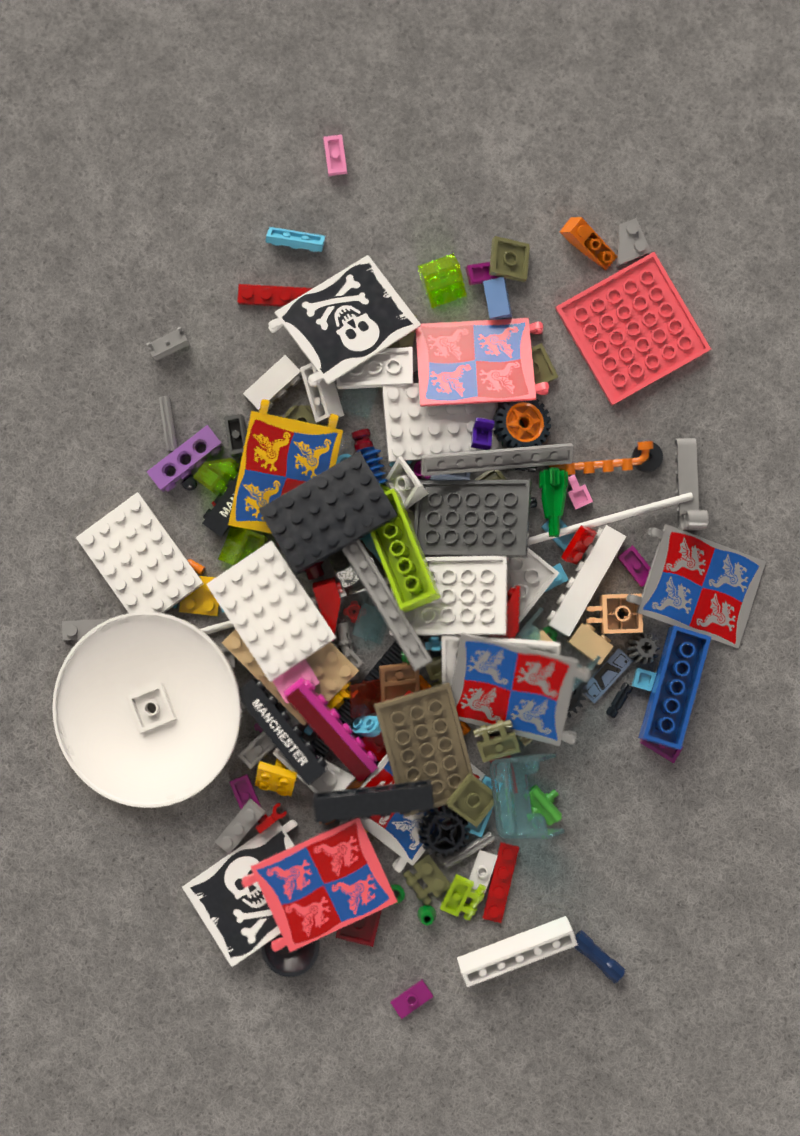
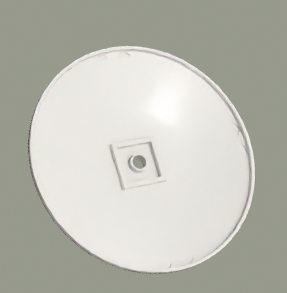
[52,612,241,808]

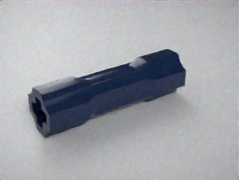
[574,930,625,983]

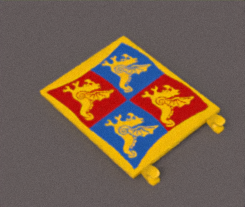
[228,399,343,534]

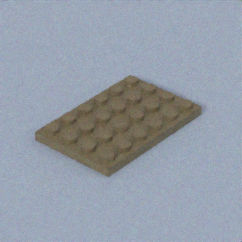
[374,682,473,817]

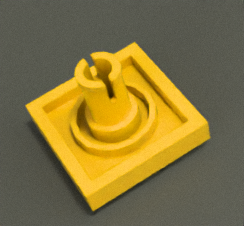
[255,758,297,797]

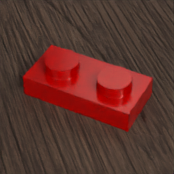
[561,525,597,565]

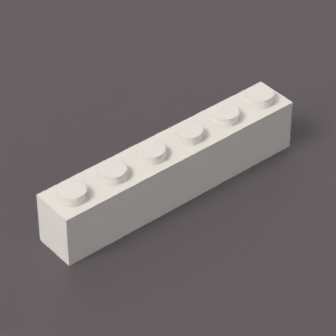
[547,525,626,637]
[457,916,577,987]

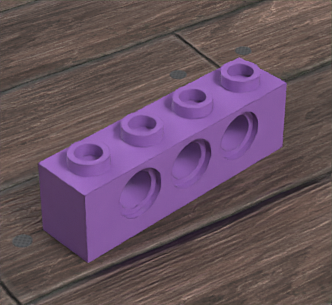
[147,425,224,492]

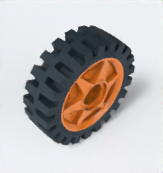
[493,398,551,448]

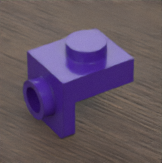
[471,418,495,450]

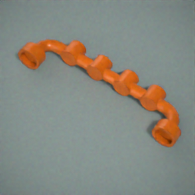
[548,441,653,475]

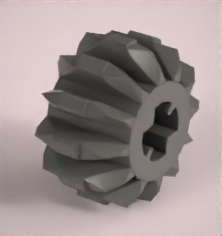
[626,632,660,665]

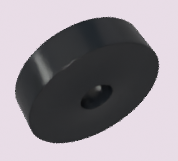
[632,443,663,472]

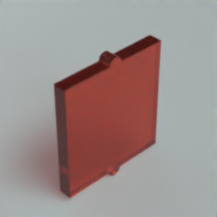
[349,679,381,718]

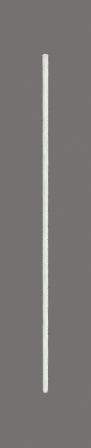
[200,492,693,635]

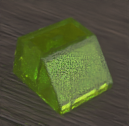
[418,254,467,308]
[193,458,239,496]
[218,526,268,566]

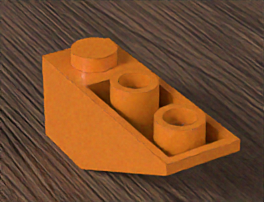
[559,217,617,271]

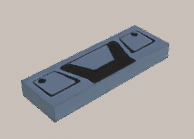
[583,648,633,703]

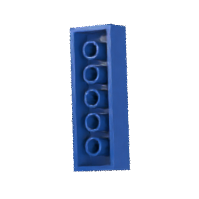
[638,626,711,750]

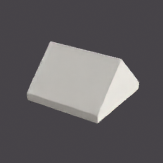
[385,456,429,510]

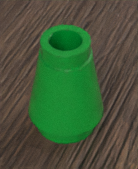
[417,905,437,925]

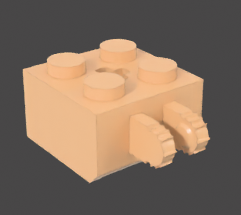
[586,594,643,634]

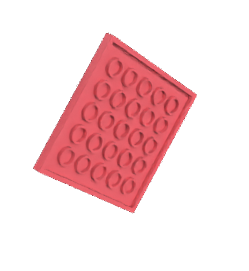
[555,252,711,406]

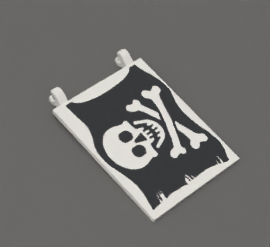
[268,255,421,387]
[182,820,298,967]

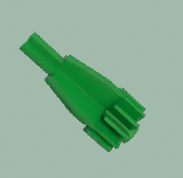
[539,467,568,537]

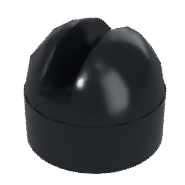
[180,474,197,491]

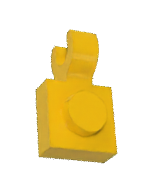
[327,682,358,709]

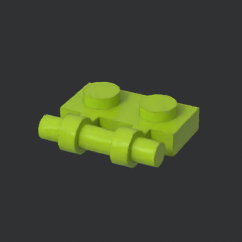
[440,874,486,920]

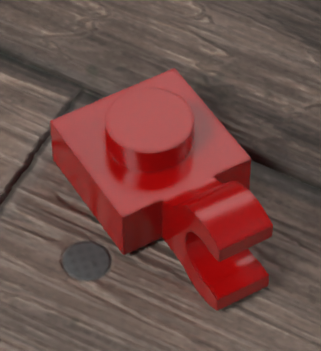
[255,802,287,834]

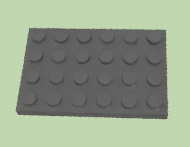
[414,480,532,557]

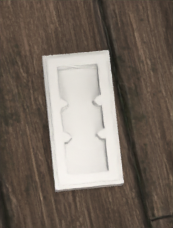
[469,850,497,893]

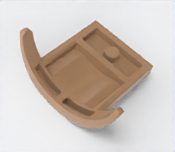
[379,663,420,702]

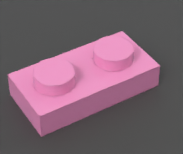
[323,135,347,176]

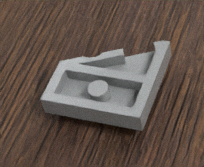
[616,218,651,267]

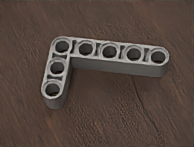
[674,438,708,531]

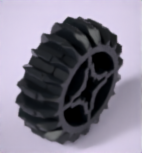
[417,805,470,858]

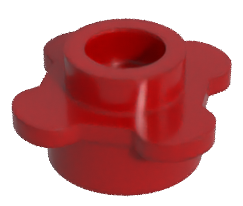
[343,600,366,623]

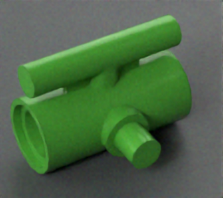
[523,784,562,826]

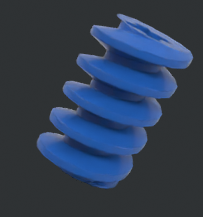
[356,447,388,485]

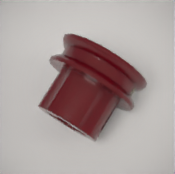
[305,560,324,580]

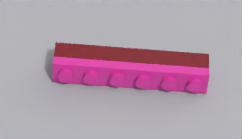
[284,677,378,782]

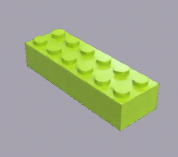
[370,488,441,613]

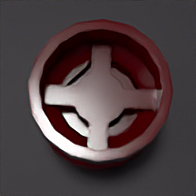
[351,429,374,451]

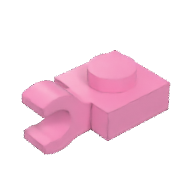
[567,475,593,510]

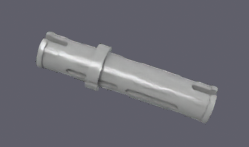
[336,622,359,681]

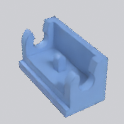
[483,277,512,320]

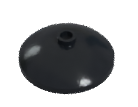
[261,933,320,977]

